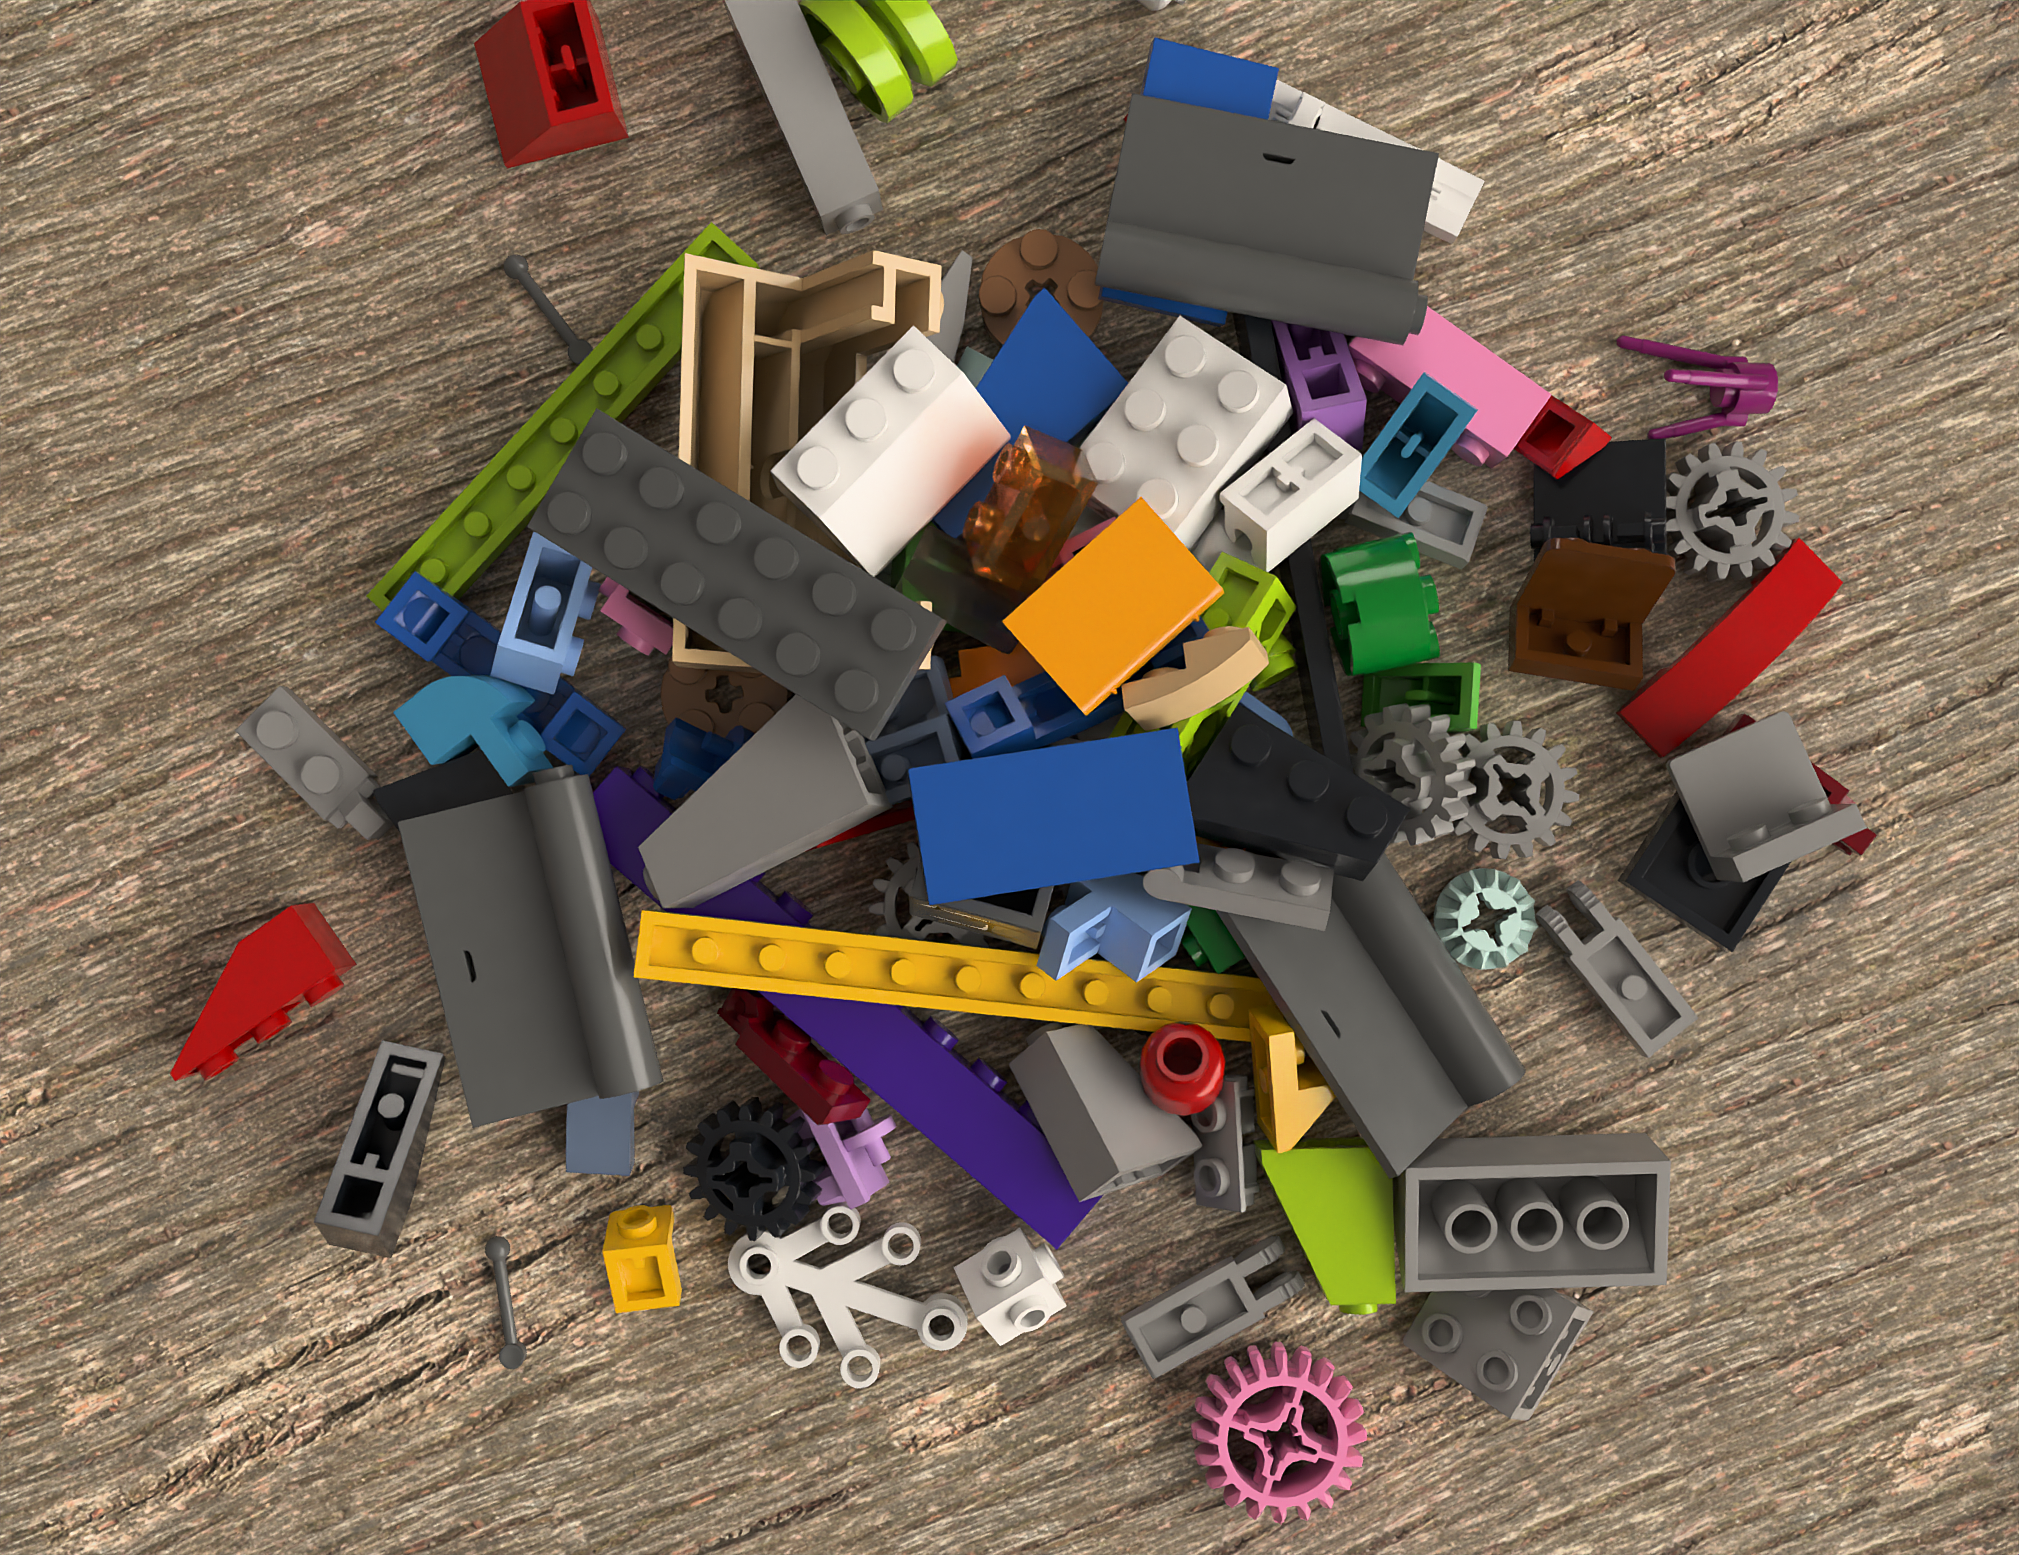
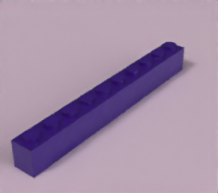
[593,765,1104,1250]

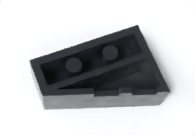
[1187,704,1411,881]

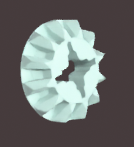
[1434,868,1538,970]

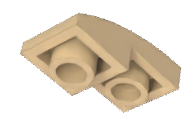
[1121,626,1269,732]

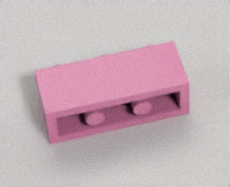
[1348,306,1552,469]

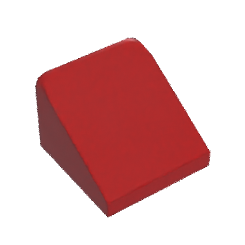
[1513,395,1612,479]

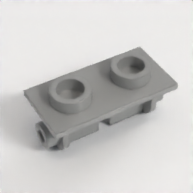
[1191,1074,1260,1213]

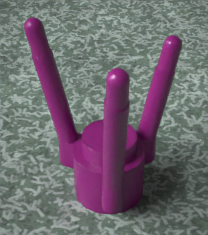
[1616,336,1778,439]

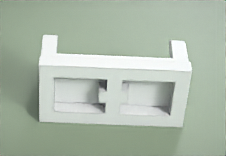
[1220,418,1362,572]

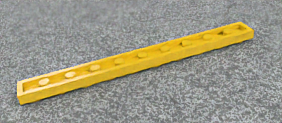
[633,909,1284,1042]

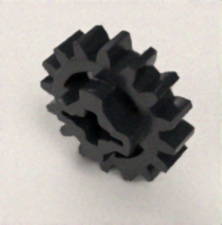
[683,1097,825,1241]

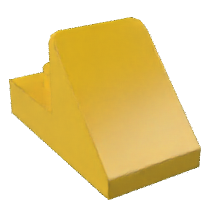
[1248,1004,1336,1153]

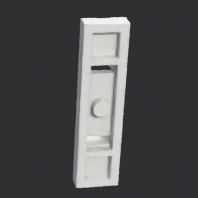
[1268,80,1485,244]

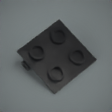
[1530,438,1667,561]

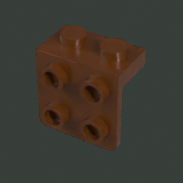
[1508,538,1676,691]

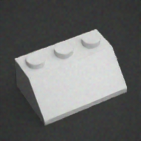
[770,325,1011,577]

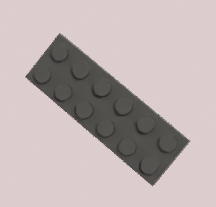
[527,408,947,741]

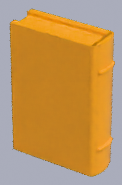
[1002,497,1225,716]

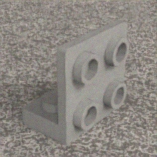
[1666,711,1867,882]
[1403,1288,1594,1421]

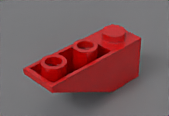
[170,903,357,1081]

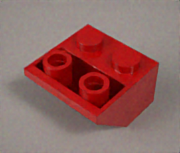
[474,0,629,168]

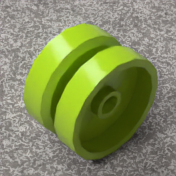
[799,0,958,124]

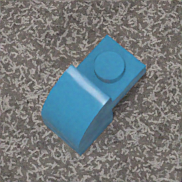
[393,675,553,787]

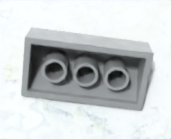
[1392,1133,1671,1292]

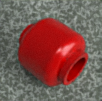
[1140,1021,1225,1116]

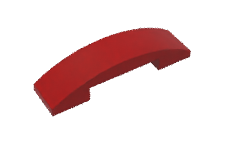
[1616,538,1843,758]

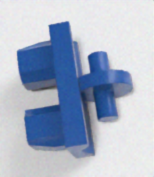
[653,717,755,800]

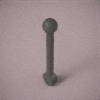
[504,254,593,366]
[485,1236,527,1369]

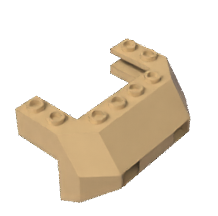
[672,250,944,673]

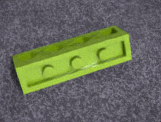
[1108,551,1296,782]

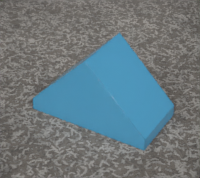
[1359,372,1478,518]

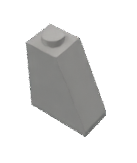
[1008,1022,1202,1202]

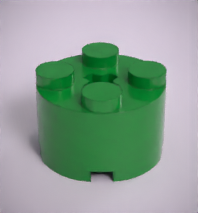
[1319,532,1440,676]

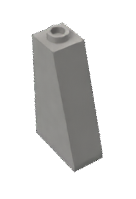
[723,0,883,236]
[638,694,893,908]

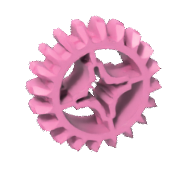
[1191,1341,1367,1525]

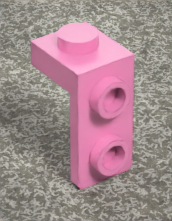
[598,577,673,656]

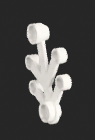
[728,1202,968,1388]

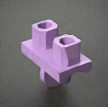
[785,1107,896,1210]

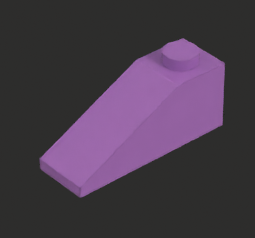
[1271,320,1367,450]

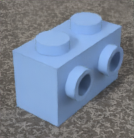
[490,532,601,695]

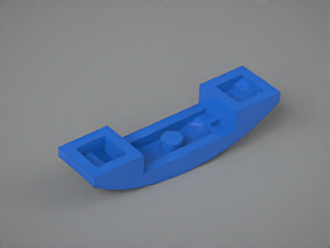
[375,571,626,777]
[944,616,1209,759]

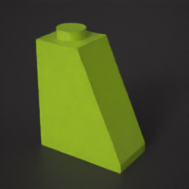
[1253,1137,1396,1315]

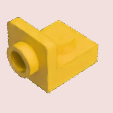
[602,1205,682,1313]

